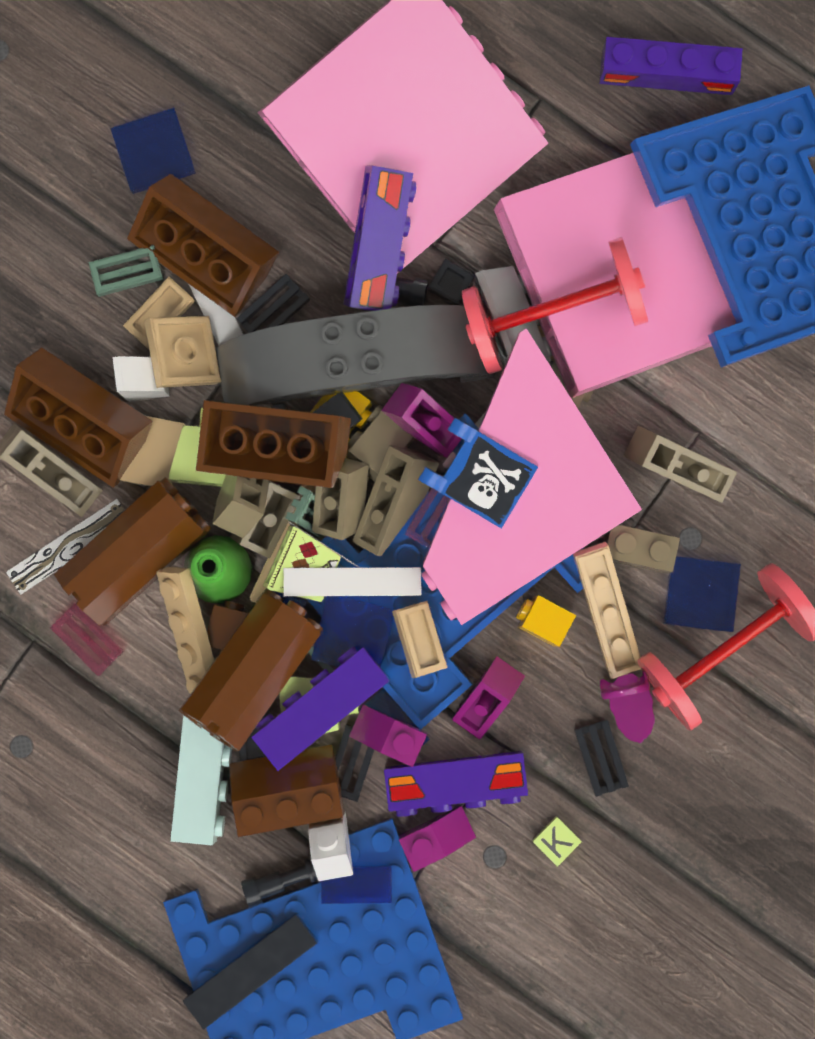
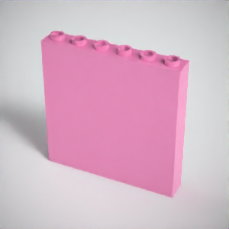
[257,0,548,273]
[494,153,737,398]

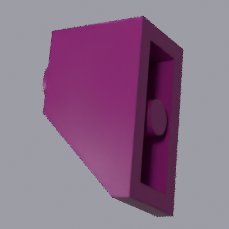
[381,383,462,458]
[452,656,525,739]
[349,704,427,767]
[399,805,476,872]

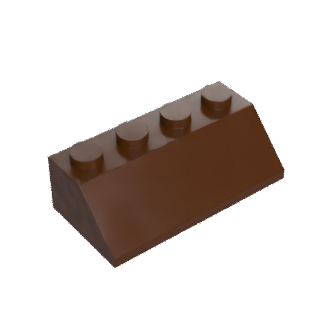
[127,174,279,317]
[4,347,153,488]
[196,400,351,488]

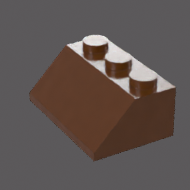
[230,744,345,837]

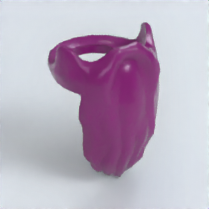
[600,671,655,743]

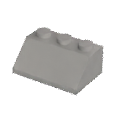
[475,266,553,365]

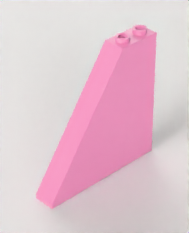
[421,329,642,625]

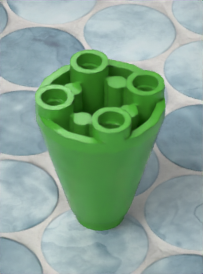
[184,535,253,604]

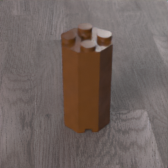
[54,477,212,626]
[178,588,323,751]

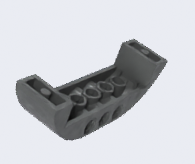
[216,305,494,407]

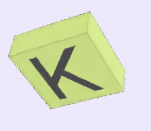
[532,816,582,867]

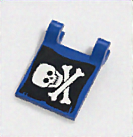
[418,418,538,529]

